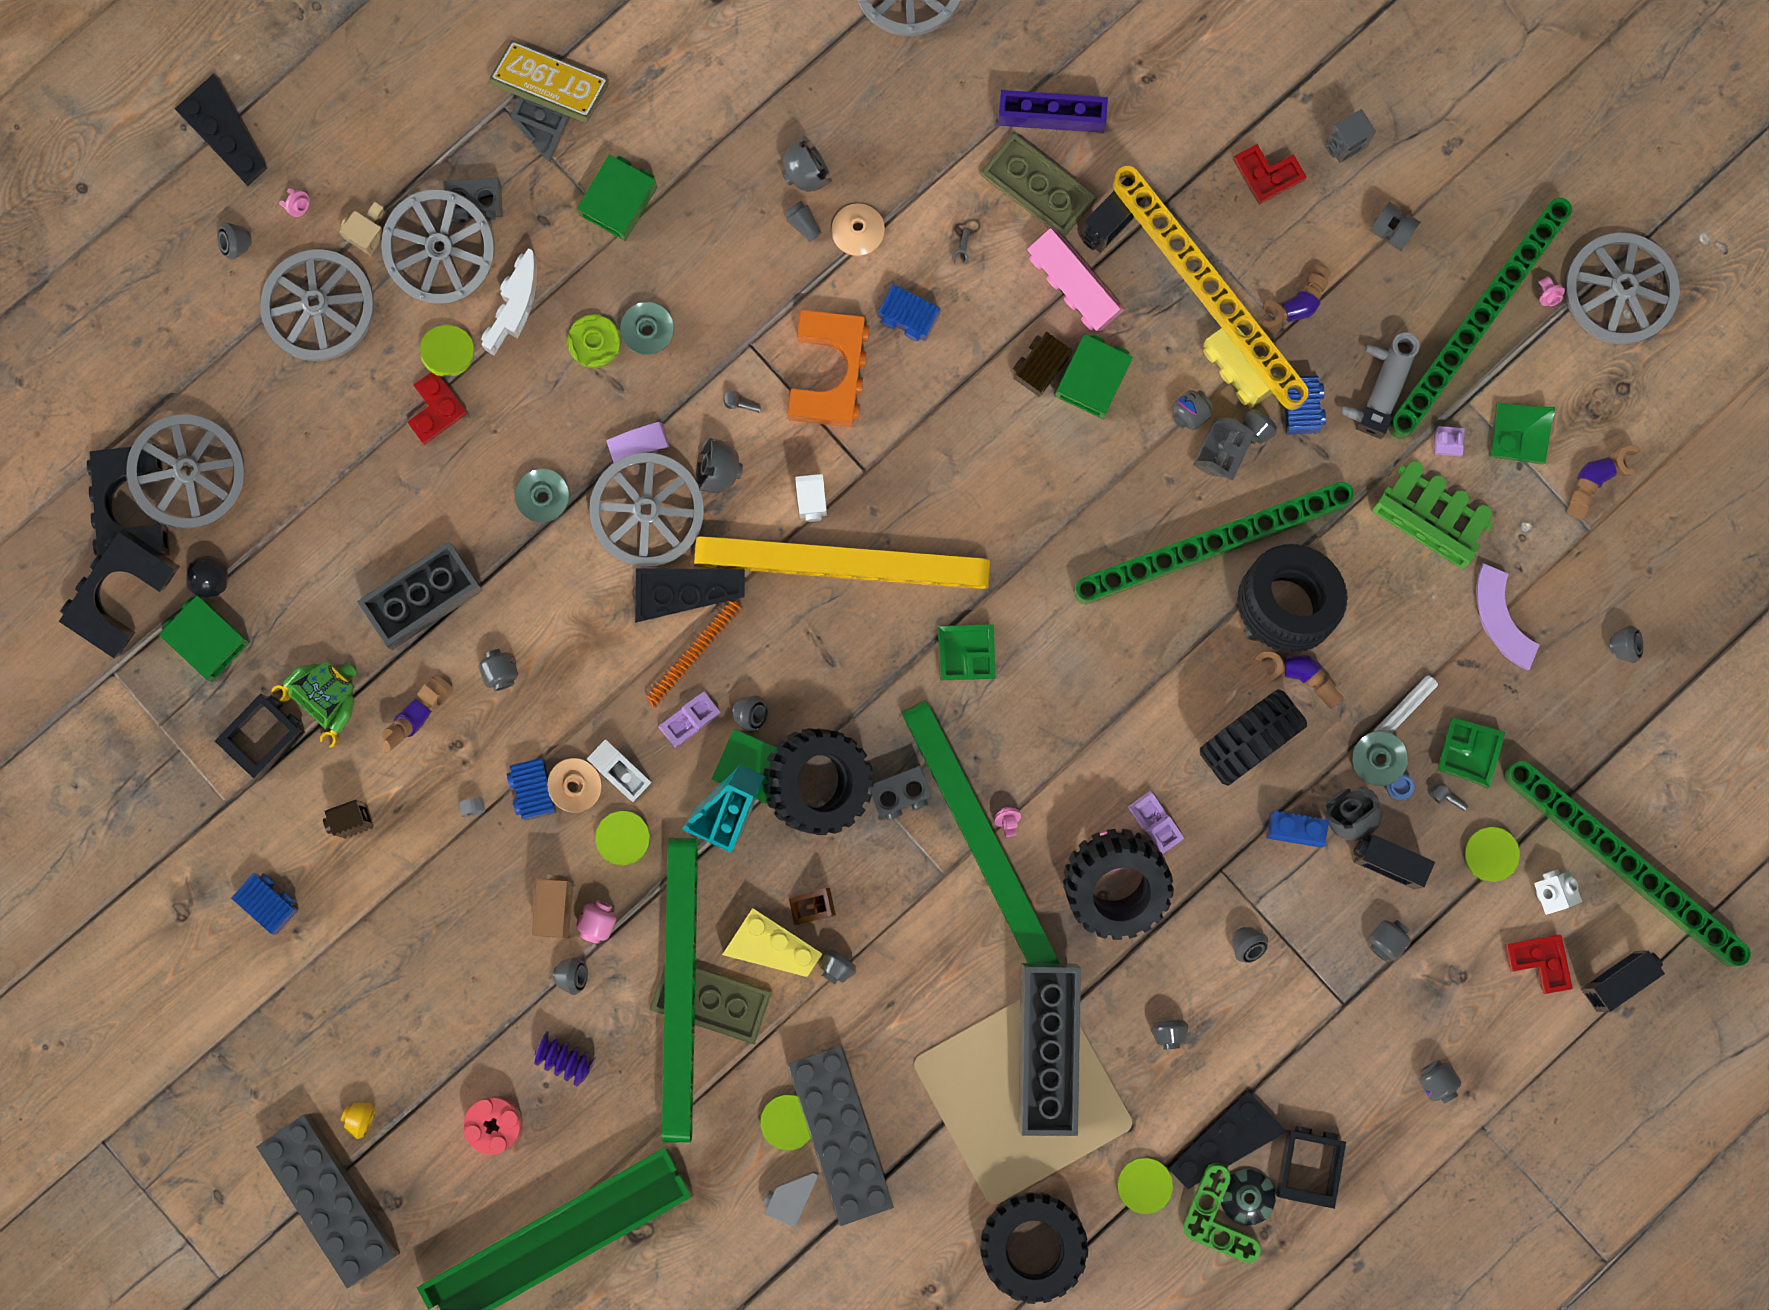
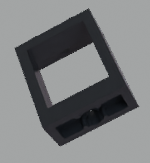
[1081,177,1147,253]
[215,693,305,781]
[1353,834,1435,890]
[1581,950,1665,1012]
[1276,1126,1346,1209]

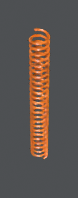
[646,601,743,708]

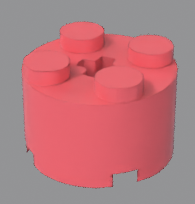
[463,1096,523,1154]

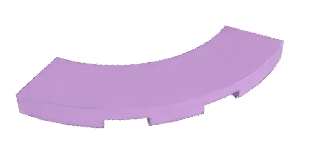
[1476,563,1540,671]

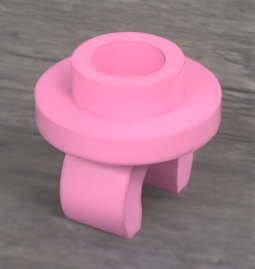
[279,189,309,217]
[1538,277,1565,306]
[994,807,1021,837]

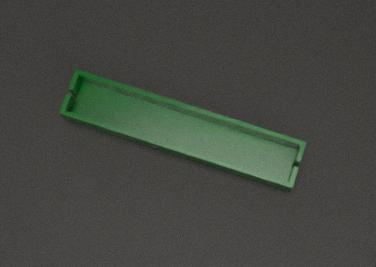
[416,1146,694,1310]

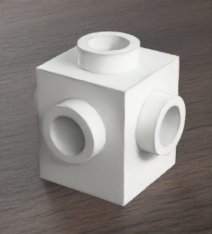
[1534,869,1582,915]

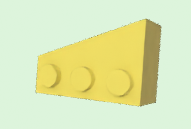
[1203,327,1283,409]
[722,908,823,977]

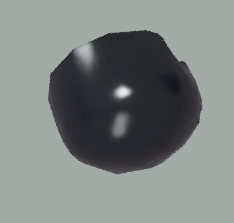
[186,556,228,598]

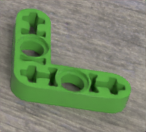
[1183,1162,1261,1263]

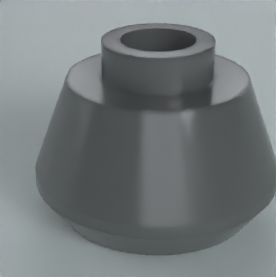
[217,223,252,260]
[1242,409,1276,444]
[1610,626,1643,663]
[732,696,768,732]
[1232,927,1268,963]
[820,949,856,984]
[553,957,588,995]
[1151,1020,1189,1050]

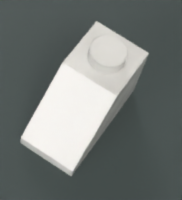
[795,474,827,522]
[587,739,652,802]

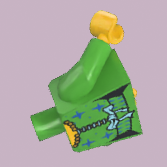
[271,662,357,748]

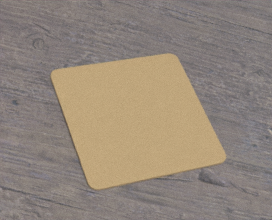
[914,999,1132,1204]

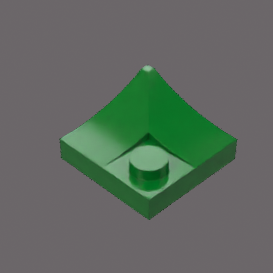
[1490,403,1555,465]
[937,624,995,681]
[1437,717,1505,789]

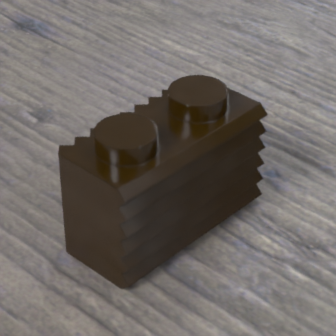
[1013,332,1072,397]
[323,799,374,839]

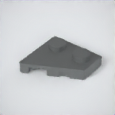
[510,96,570,162]

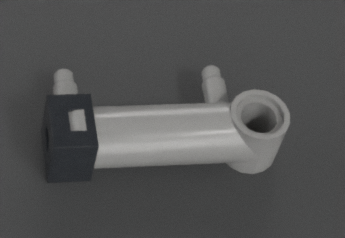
[1341,332,1420,439]

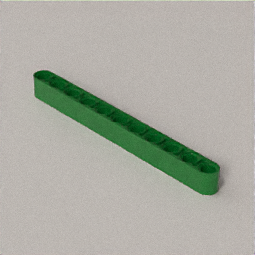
[1389,197,1572,439]
[1074,482,1354,605]
[901,700,1060,963]
[1504,761,1751,967]
[662,838,698,1143]

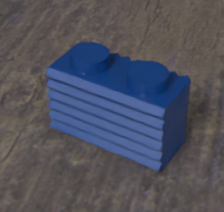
[878,284,941,342]
[1285,376,1326,435]
[507,758,557,820]
[1266,810,1329,848]
[231,873,298,935]

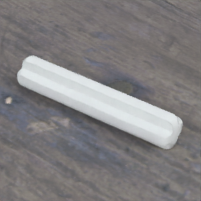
[1374,675,1438,734]

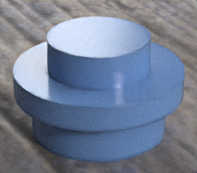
[1386,774,1415,801]

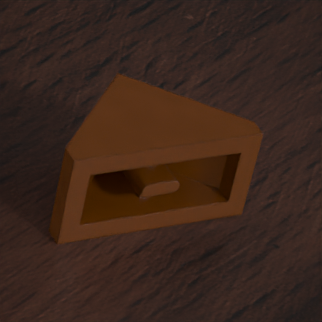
[789,888,836,925]

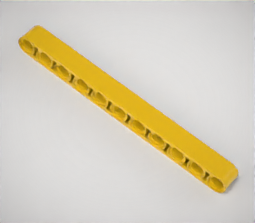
[1113,166,1308,410]
[694,537,991,589]

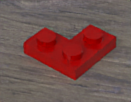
[1233,144,1307,205]
[407,372,468,445]
[1505,934,1573,994]

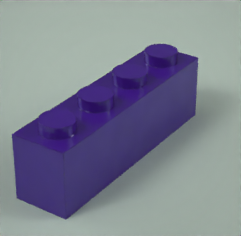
[998,90,1108,133]

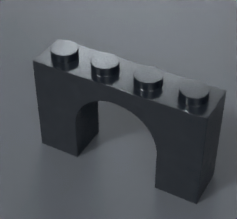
[87,444,170,556]
[58,529,180,659]

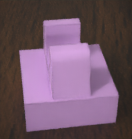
[1434,426,1465,457]

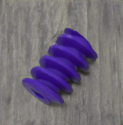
[534,1031,596,1087]

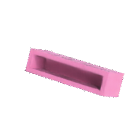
[1027,228,1125,331]

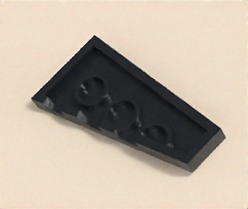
[174,73,267,186]
[635,568,745,623]
[1168,1091,1287,1189]

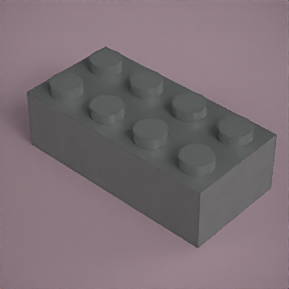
[357,541,483,650]

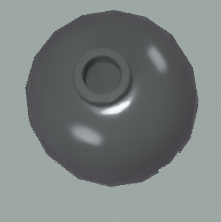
[782,136,832,192]
[696,438,743,493]
[1324,787,1382,841]

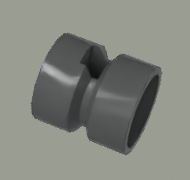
[1370,201,1421,251]

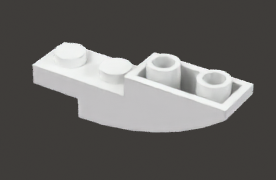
[481,248,537,356]

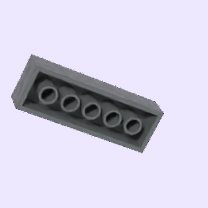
[1018,963,1081,1136]
[787,1046,894,1226]
[256,1114,400,1289]

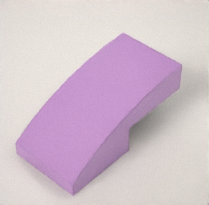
[606,422,670,463]
[658,691,721,749]
[1128,791,1185,854]

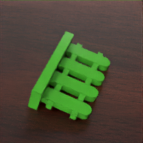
[1372,461,1493,570]

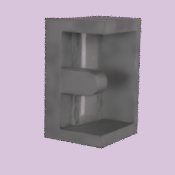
[1193,417,1255,481]

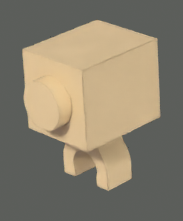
[339,202,387,256]

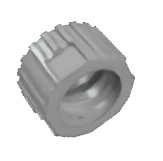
[459,797,485,817]

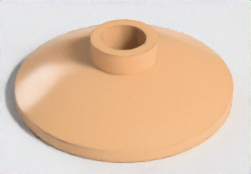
[832,203,885,256]
[547,758,601,813]

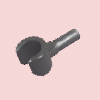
[953,229,970,266]
[724,391,761,413]
[1429,785,1468,811]

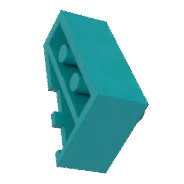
[682,765,765,853]

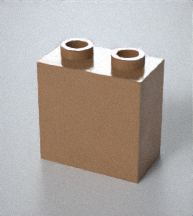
[532,874,573,938]

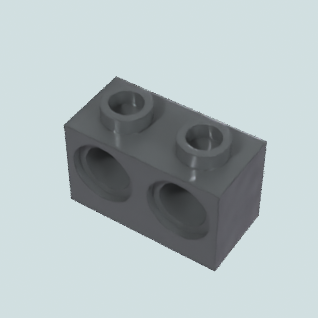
[1326,109,1376,163]
[444,178,503,223]
[869,766,932,820]

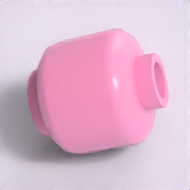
[576,900,617,943]

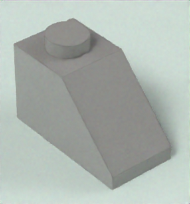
[762,1172,818,1228]

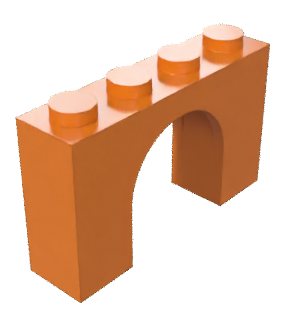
[788,310,870,428]

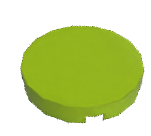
[567,314,621,369]
[420,324,474,377]
[595,811,650,866]
[1464,827,1520,882]
[760,1094,811,1151]
[1117,1157,1173,1214]

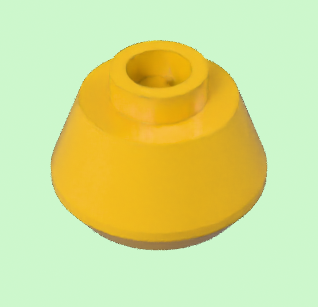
[341,1102,376,1139]

